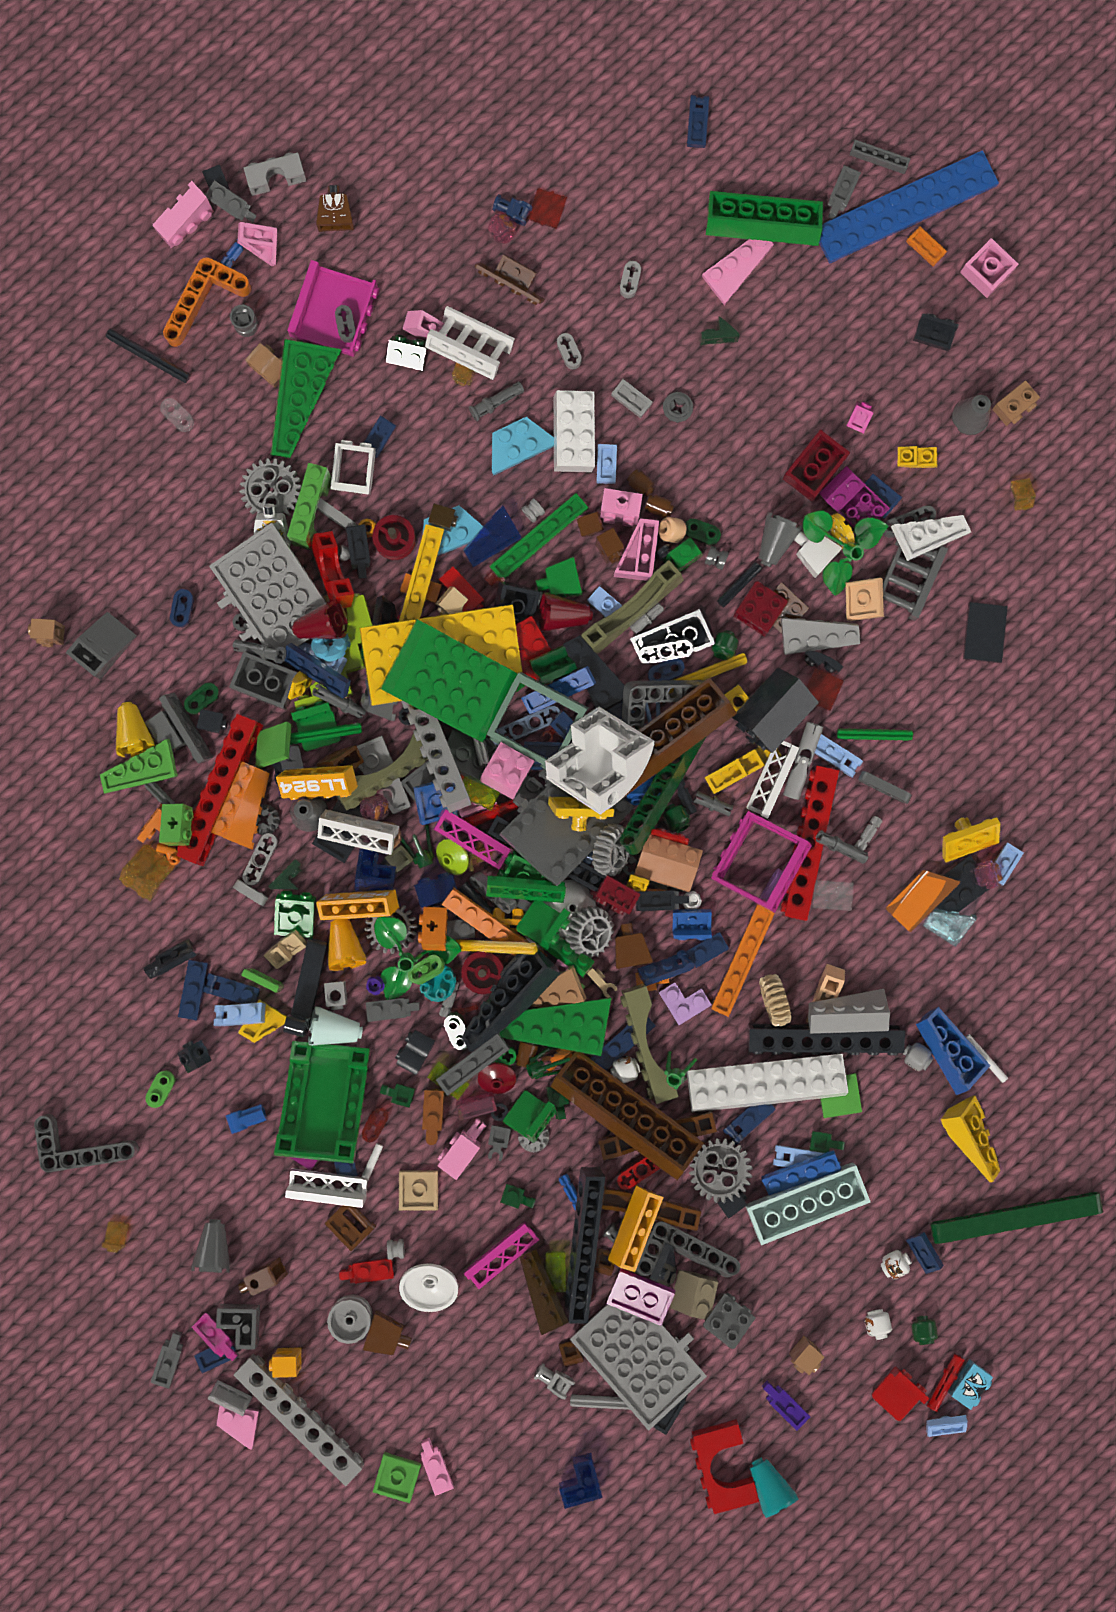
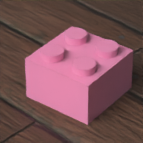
[960,238,1019,298]
[480,742,534,799]

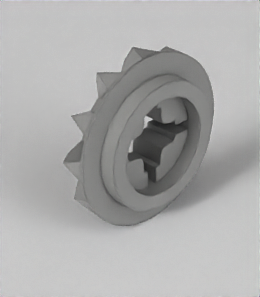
[518,1128,549,1153]

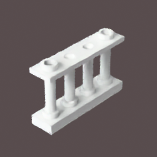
[425,306,515,380]

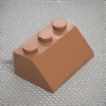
[634,834,703,892]

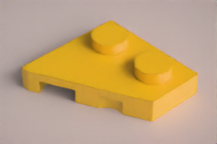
[238,999,287,1043]

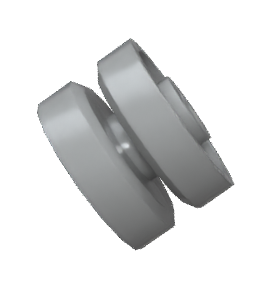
[327,1294,373,1344]

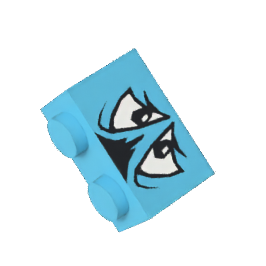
[948,1359,993,1410]

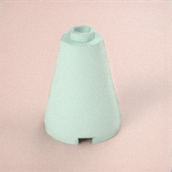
[308,1006,363,1045]

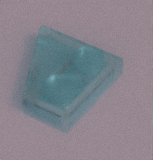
[923,909,977,947]

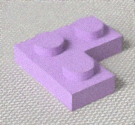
[658,982,711,1025]

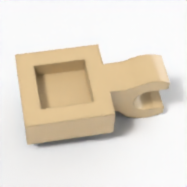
[587,968,617,998]

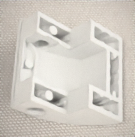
[545,707,654,814]

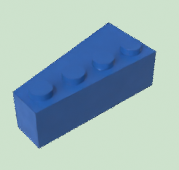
[916,1007,991,1095]

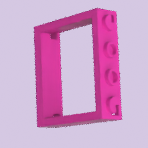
[711,811,812,913]

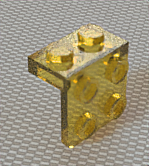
[119,844,175,902]

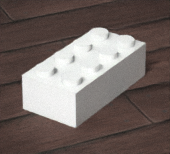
[554,390,595,472]

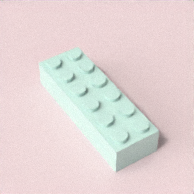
[746,1162,870,1245]

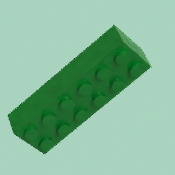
[706,191,823,246]

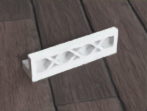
[746,741,799,818]
[318,809,399,855]
[285,1168,368,1207]

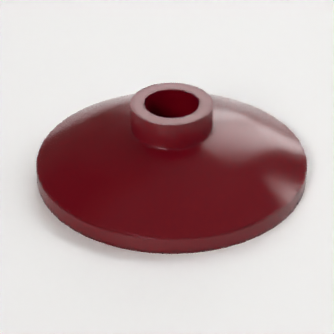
[478,1063,516,1094]

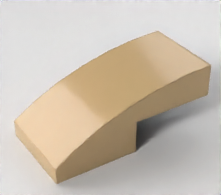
[264,930,307,969]

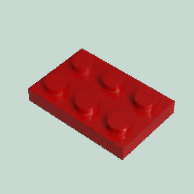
[516,616,551,680]

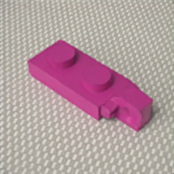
[192,1312,238,1361]

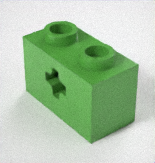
[159,804,193,846]

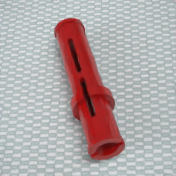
[463,799,518,827]
[926,1353,965,1412]

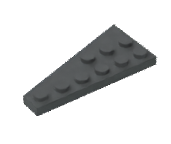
[447,727,545,801]

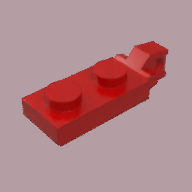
[339,1258,394,1284]

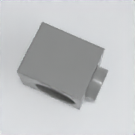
[324,981,348,1010]

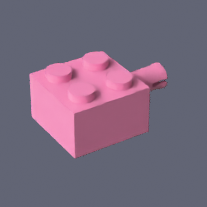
[600,488,642,527]
[438,1118,486,1180]

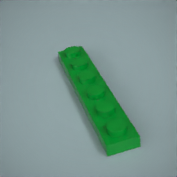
[489,493,589,581]

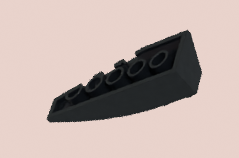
[461,942,561,1052]

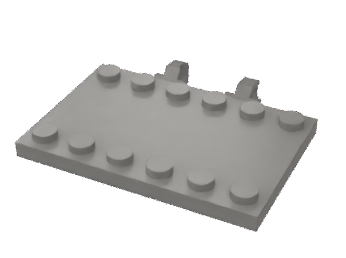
[209,523,327,661]
[570,1304,707,1431]

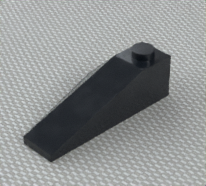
[494,581,540,624]
[630,604,715,656]

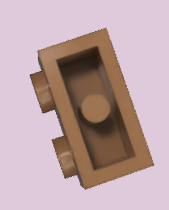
[992,381,1040,426]
[28,619,65,647]
[789,1335,824,1375]

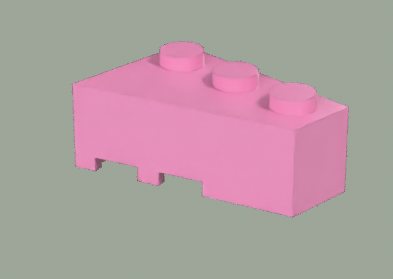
[153,181,213,248]
[614,518,659,581]

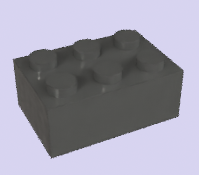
[229,652,297,711]

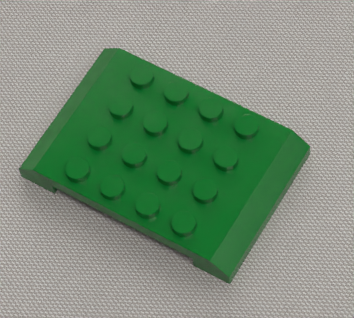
[380,619,517,743]
[274,1041,370,1163]

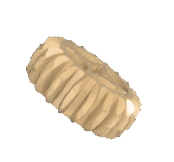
[759,974,791,1027]

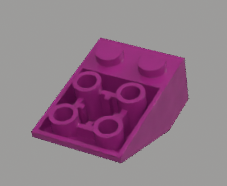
[819,466,890,527]

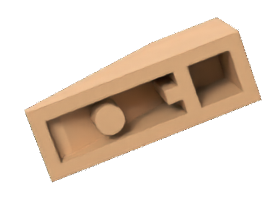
[806,964,845,1023]

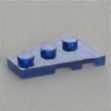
[463,505,522,567]

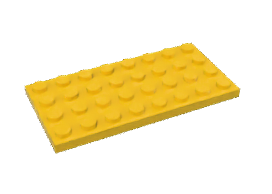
[359,605,522,706]

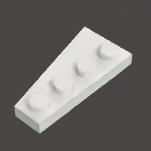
[891,515,971,561]

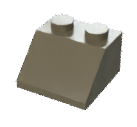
[670,1269,718,1320]

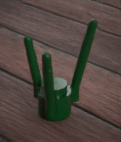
[401,824,435,869]
[526,1046,570,1080]

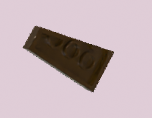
[520,1249,569,1335]

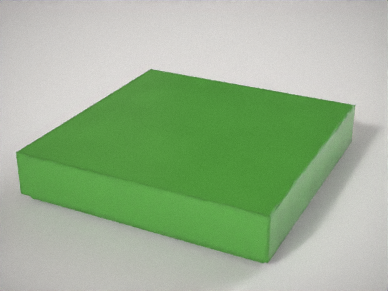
[255,722,291,768]
[241,968,285,993]
[820,1073,862,1118]
[373,1452,421,1503]

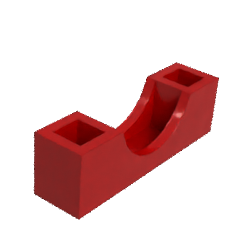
[311,531,354,608]

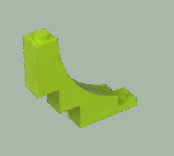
[294,593,372,708]

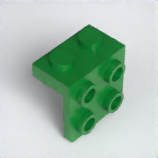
[291,701,341,751]
[516,901,571,951]

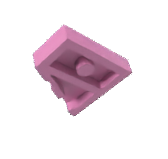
[238,222,277,266]

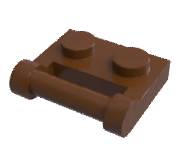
[324,1205,376,1251]

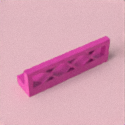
[433,809,511,869]
[464,1221,539,1289]

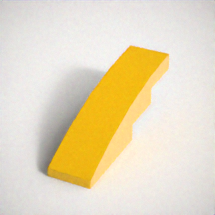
[705,748,782,794]

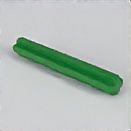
[290,723,362,744]
[837,728,913,741]

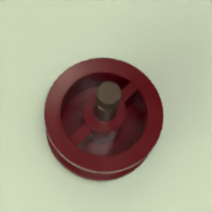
[372,515,416,560]
[461,952,504,994]

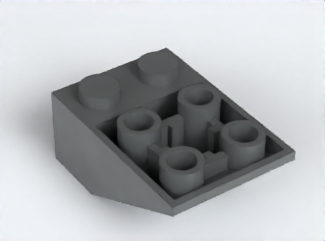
[66,612,137,680]

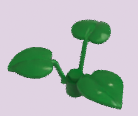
[803,510,888,596]
[374,917,461,1000]

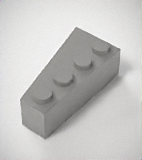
[808,989,890,1034]

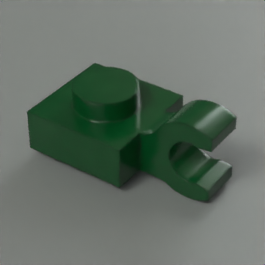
[380,1083,415,1108]
[546,1087,569,1120]
[809,1131,845,1153]
[500,1183,536,1209]

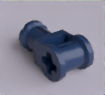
[492,194,533,226]

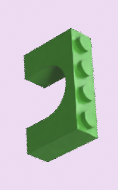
[287,463,332,551]

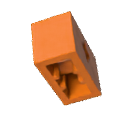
[418,907,448,951]

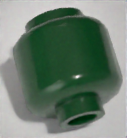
[712,630,739,660]
[662,804,691,833]
[911,1315,938,1345]

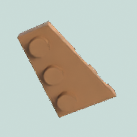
[531,965,586,1009]

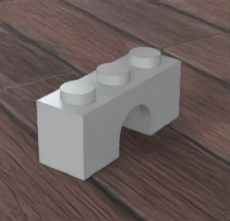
[243,153,306,196]

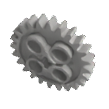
[240,458,301,516]
[689,1139,753,1203]

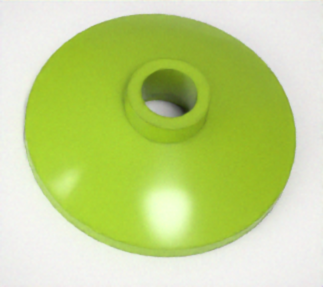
[436,839,469,875]

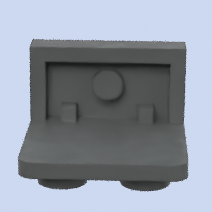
[703,1293,756,1349]

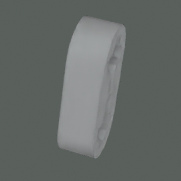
[620,261,641,298]
[557,333,582,369]
[233,879,268,906]

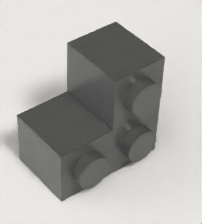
[216,1304,260,1350]

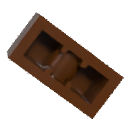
[595,528,624,564]

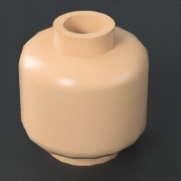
[658,517,686,543]

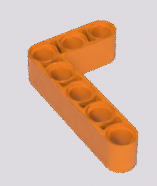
[163,257,251,347]

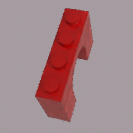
[397,567,485,621]
[690,1419,759,1514]

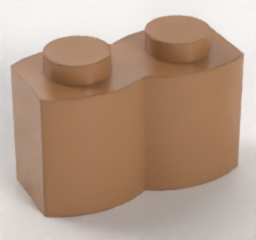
[245,343,282,388]

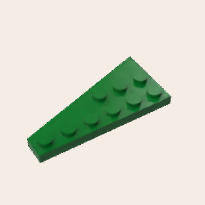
[270,339,342,458]
[499,998,612,1056]

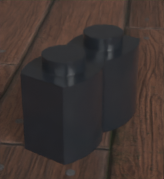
[395,1029,436,1075]

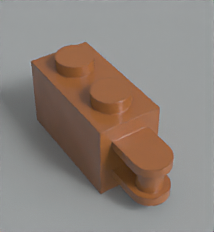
[422,1088,445,1145]

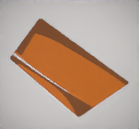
[886,870,960,932]

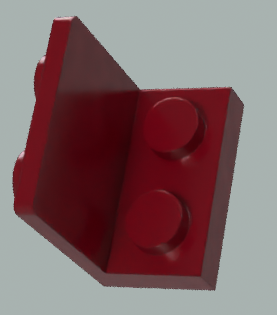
[733,581,788,637]
[589,875,641,915]

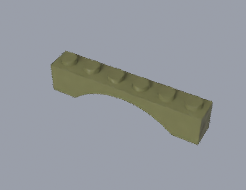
[581,560,684,654]
[337,734,439,810]
[620,984,678,1104]

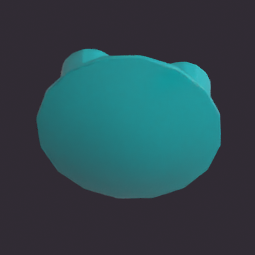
[420,965,456,1002]

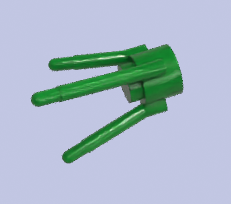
[664,1051,697,1089]

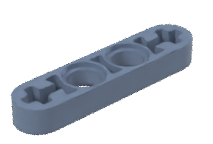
[492,706,561,746]

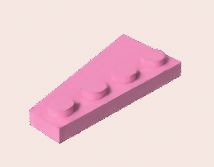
[702,239,774,306]

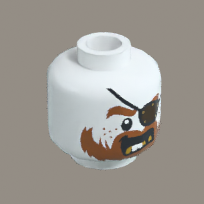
[610,1056,640,1084]
[881,1250,912,1279]
[864,1309,892,1340]

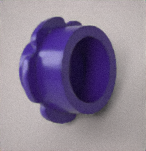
[366,976,385,995]

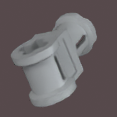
[534,1363,575,1400]

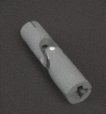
[783,722,823,800]

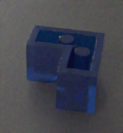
[354,848,396,892]
[414,872,458,908]
[559,1452,603,1509]

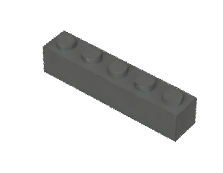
[850,140,910,174]

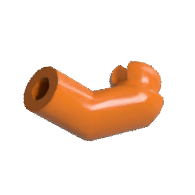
[156,842,181,866]

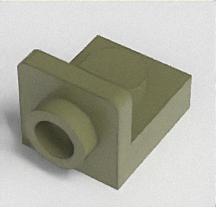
[380,845,414,878]

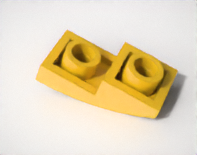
[898,446,937,468]
[288,671,312,700]
[626,874,649,892]

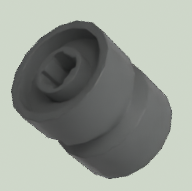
[230,305,259,337]

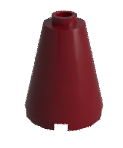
[539,593,593,631]
[292,600,348,639]

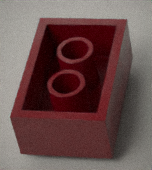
[783,429,850,502]

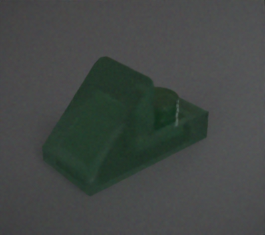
[700,316,739,345]
[268,859,303,890]

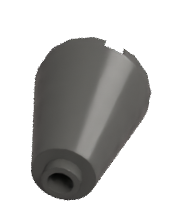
[952,395,991,435]
[758,512,803,567]
[290,796,328,832]
[191,1219,231,1273]

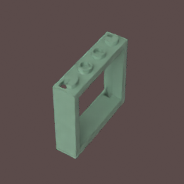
[487,672,588,770]

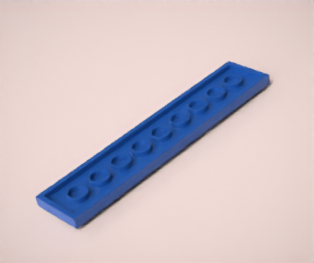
[819,150,999,264]

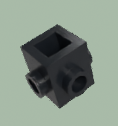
[177,1040,212,1073]

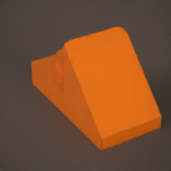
[137,804,162,843]

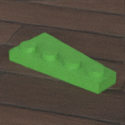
[100,739,178,793]

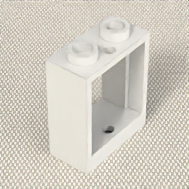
[331,440,376,494]

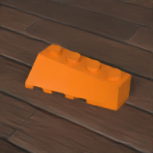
[211,762,270,850]

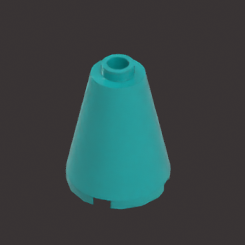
[750,1457,799,1518]

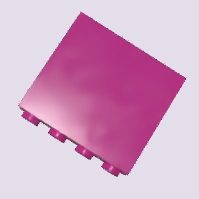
[287,260,379,357]

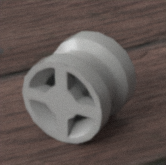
[521,499,545,523]
[387,1239,405,1260]

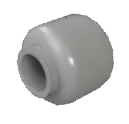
[903,1042,934,1072]

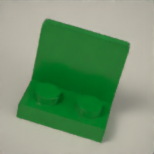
[503,1091,557,1143]

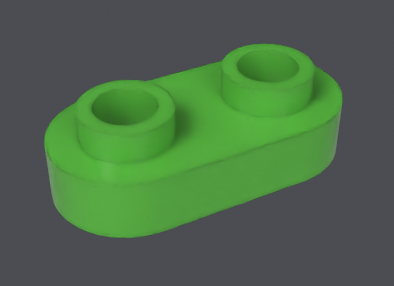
[408,955,445,985]
[145,1070,175,1108]

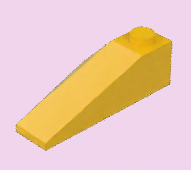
[941,1095,1000,1182]

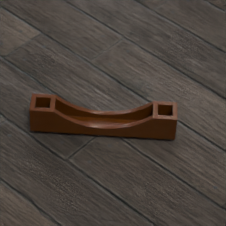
[598,1111,717,1160]
[602,1186,701,1231]

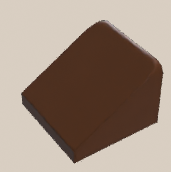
[577,512,604,537]
[594,1248,615,1276]
[559,1341,584,1367]

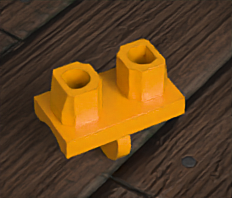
[493,908,524,932]

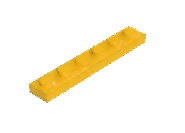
[399,524,444,622]

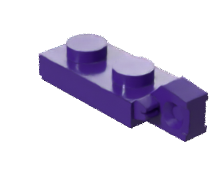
[762,1381,810,1431]

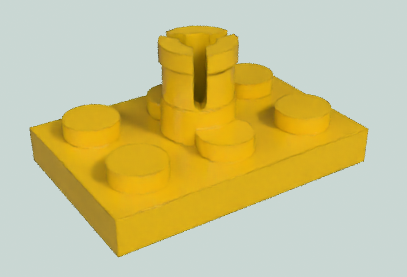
[548,797,614,831]
[942,817,1000,863]

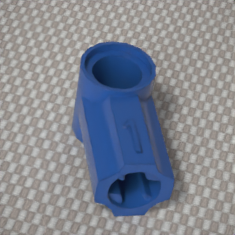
[225,1104,267,1134]

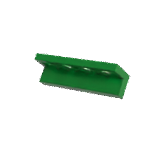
[486,876,566,903]

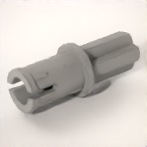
[630,603,664,635]

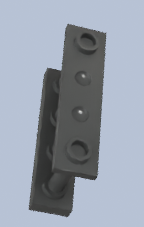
[883,540,948,621]

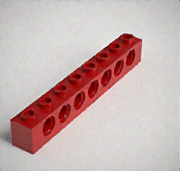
[176,714,264,866]
[780,766,839,921]

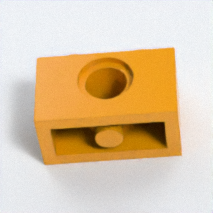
[269,1347,302,1378]

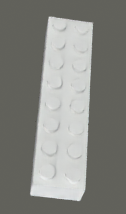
[687,1054,848,1113]

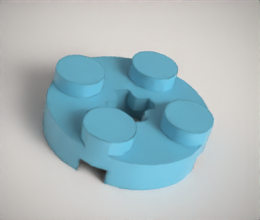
[311,634,351,662]

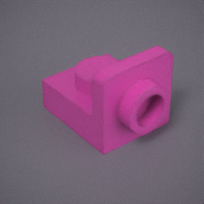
[846,401,874,434]

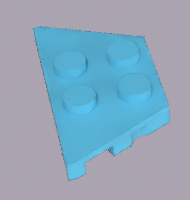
[492,417,554,476]
[423,506,490,556]

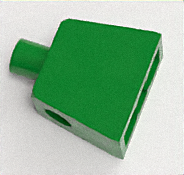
[663,537,703,572]
[536,557,582,597]

